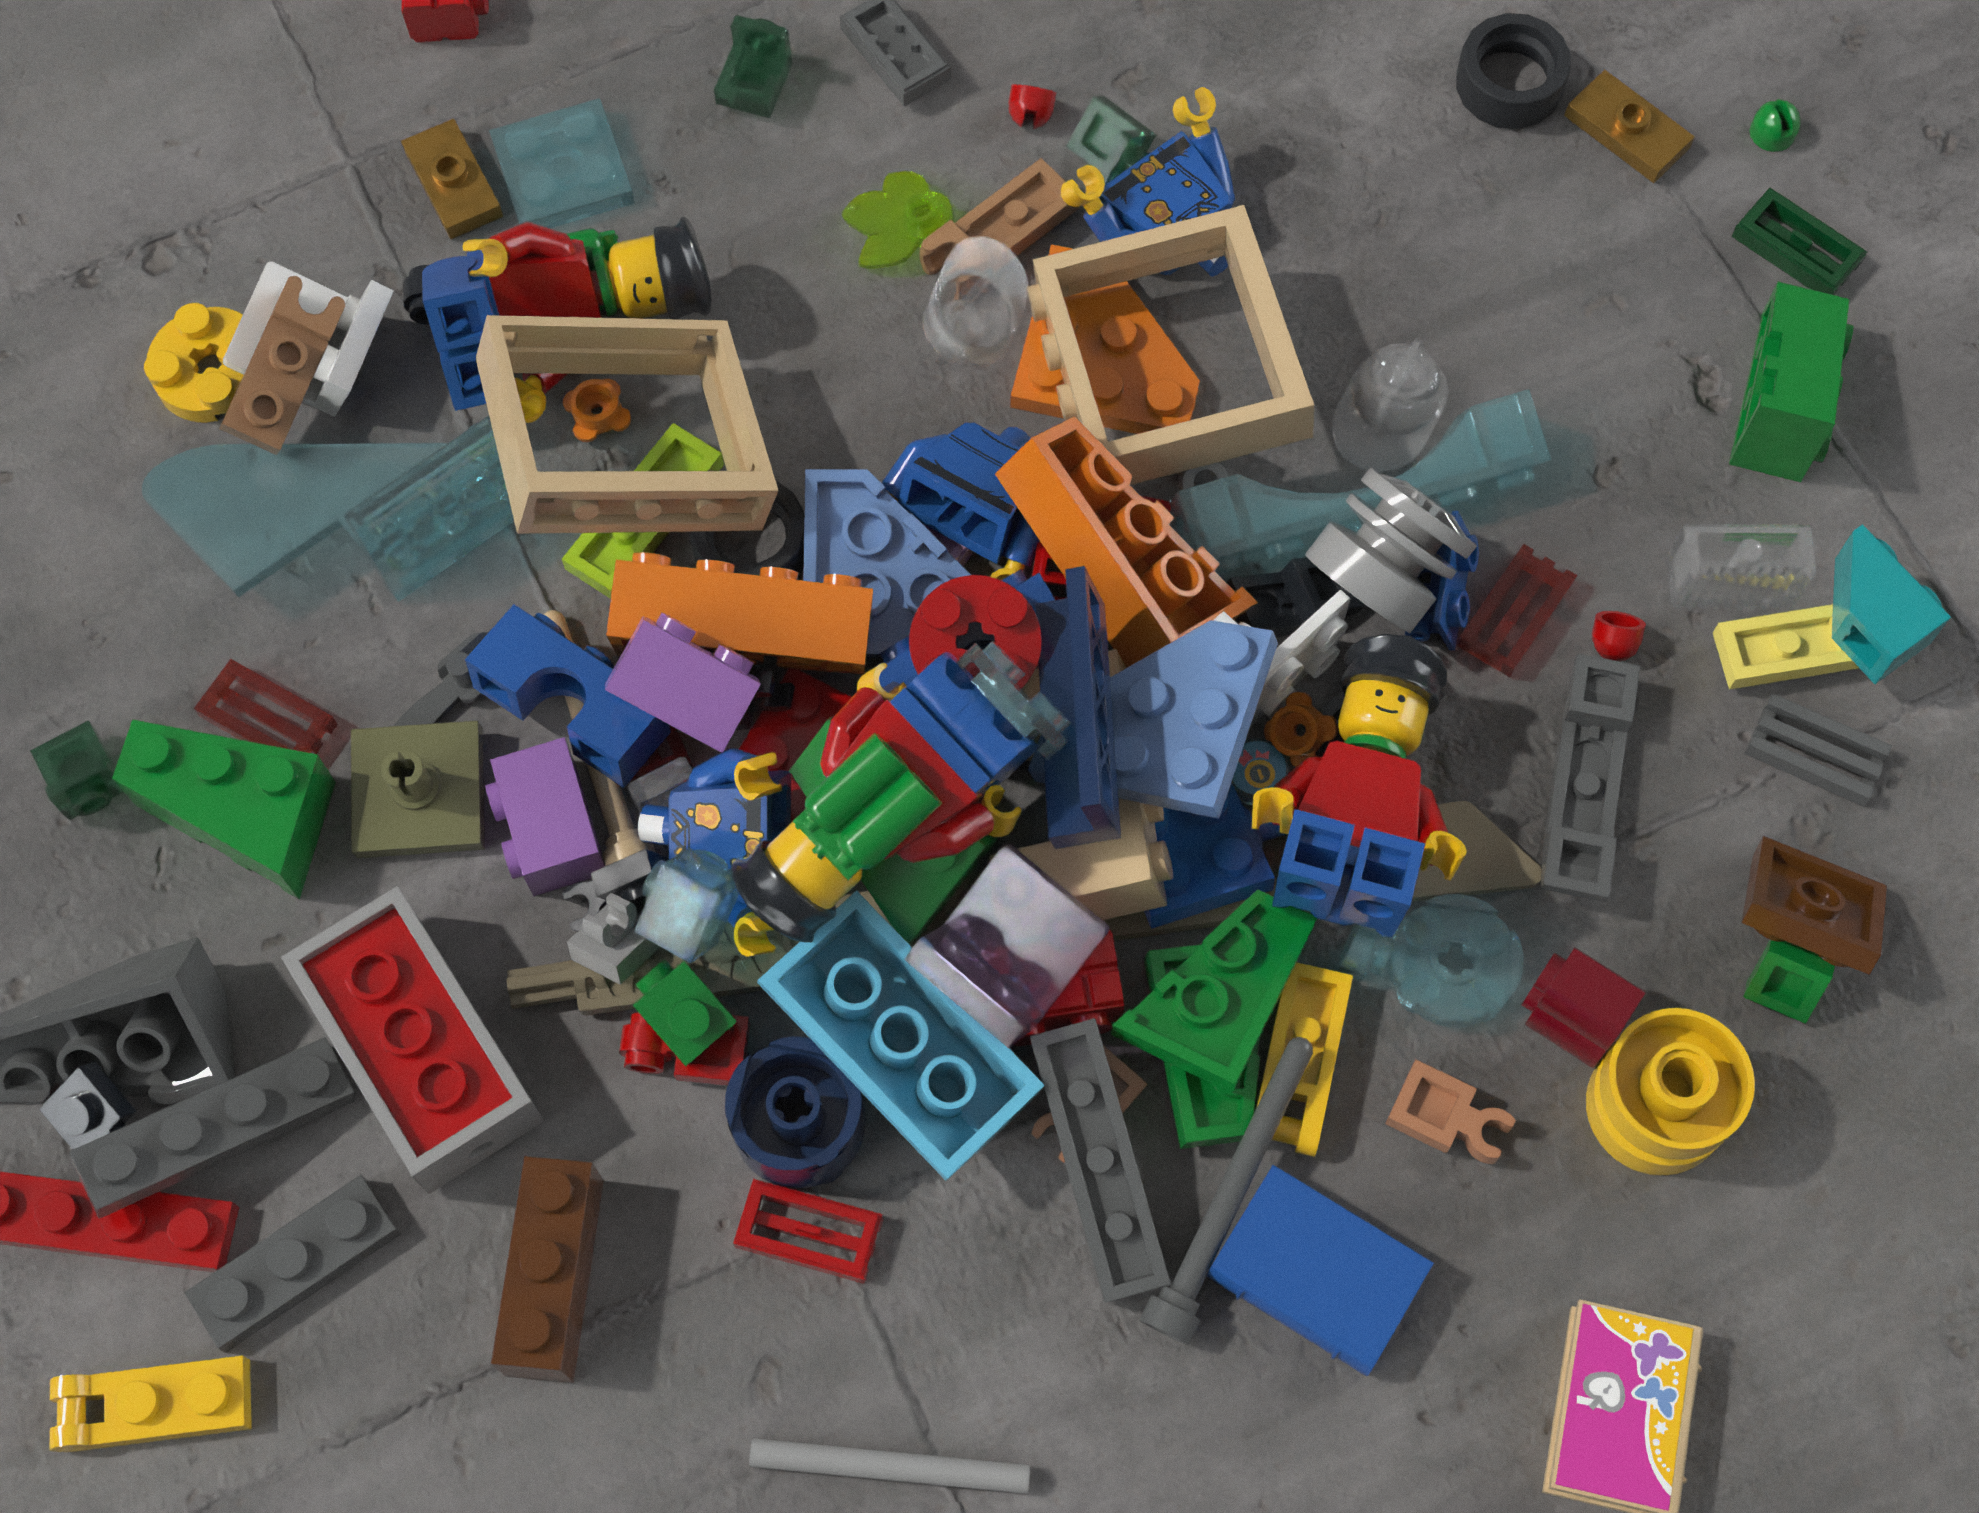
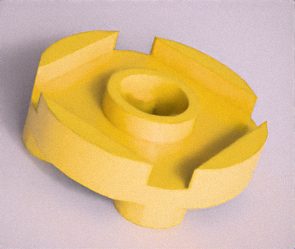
[144,303,243,423]

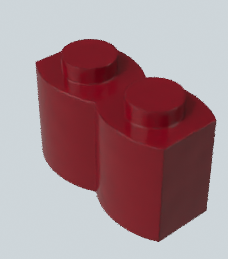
[1521,947,1646,1069]

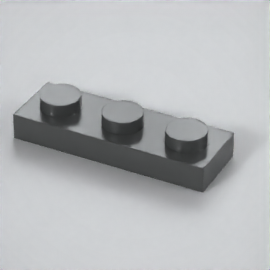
[184,1175,401,1353]

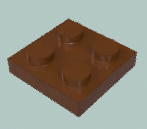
[1741,836,1887,975]

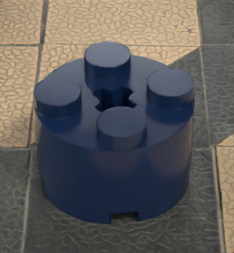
[725,1036,866,1188]

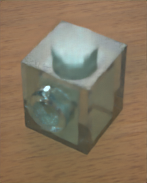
[634,848,739,964]

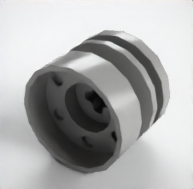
[1305,467,1477,633]

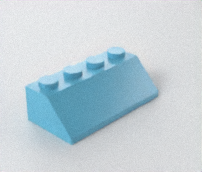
[757,890,1045,1181]

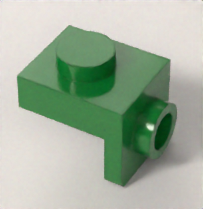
[633,959,737,1066]

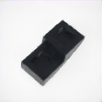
[1226,557,1365,638]

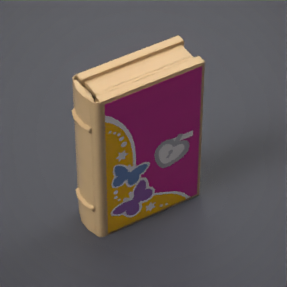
[1542,1299,1704,1513]

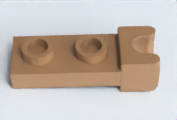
[920,158,1080,303]
[219,276,346,455]

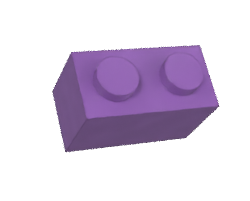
[605,613,761,753]
[485,737,605,896]

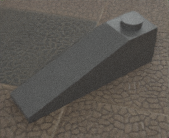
[0,938,236,1104]

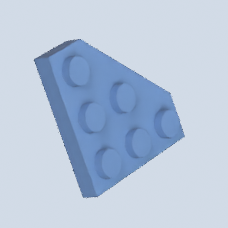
[804,469,991,659]
[1028,620,1278,819]

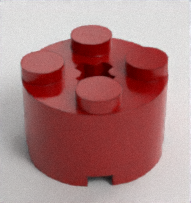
[909,575,1042,703]

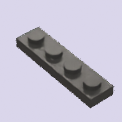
[1030,1018,1171,1303]
[69,1037,355,1219]

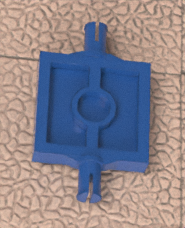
[1144,782,1286,929]

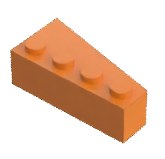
[995,416,1258,668]
[606,552,873,674]

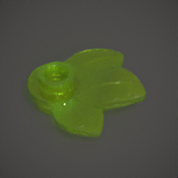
[841,171,954,269]

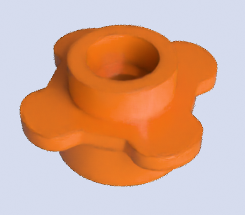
[563,379,631,442]
[1264,692,1338,767]

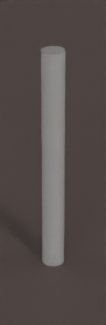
[749,1438,1031,1494]

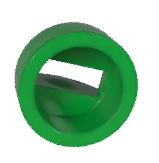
[1749,99,1801,152]

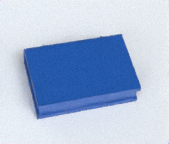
[1206,1165,1434,1377]

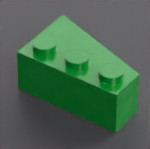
[1729,282,1854,483]
[789,716,999,945]
[112,719,336,900]

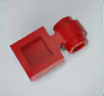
[619,1012,750,1086]

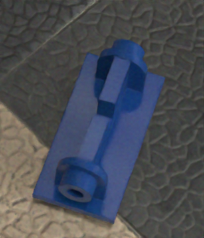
[1404,511,1479,650]

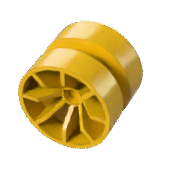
[1586,1008,1755,1175]

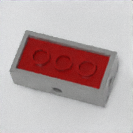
[281,886,545,1194]

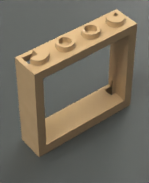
[1026,205,1314,485]
[476,315,779,534]

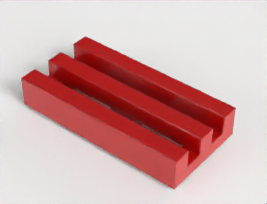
[733,1179,884,1284]

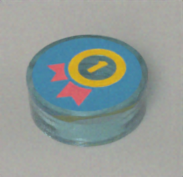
[1232,738,1290,805]

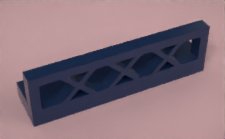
[1035,566,1121,849]

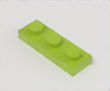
[561,423,724,599]

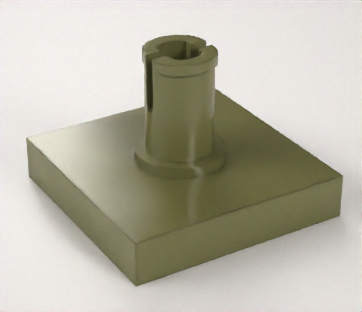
[351,721,485,858]

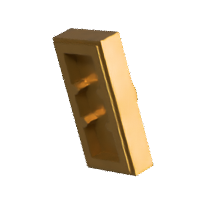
[1564,69,1695,183]
[401,118,504,240]

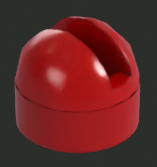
[1008,84,1057,129]
[1592,611,1646,662]

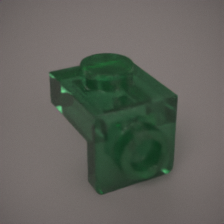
[714,15,793,118]
[1066,96,1157,185]
[30,720,123,821]

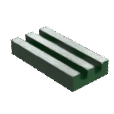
[1731,187,1868,295]

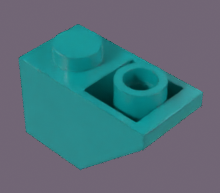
[1831,524,1951,684]

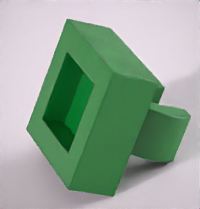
[1743,940,1835,1024]

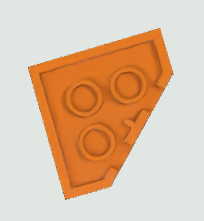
[1010,244,1200,434]

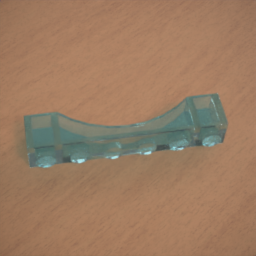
[1169,389,1551,574]

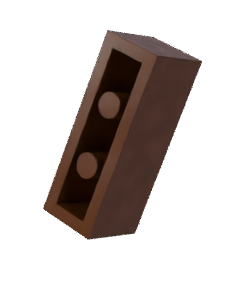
[491,1156,604,1383]

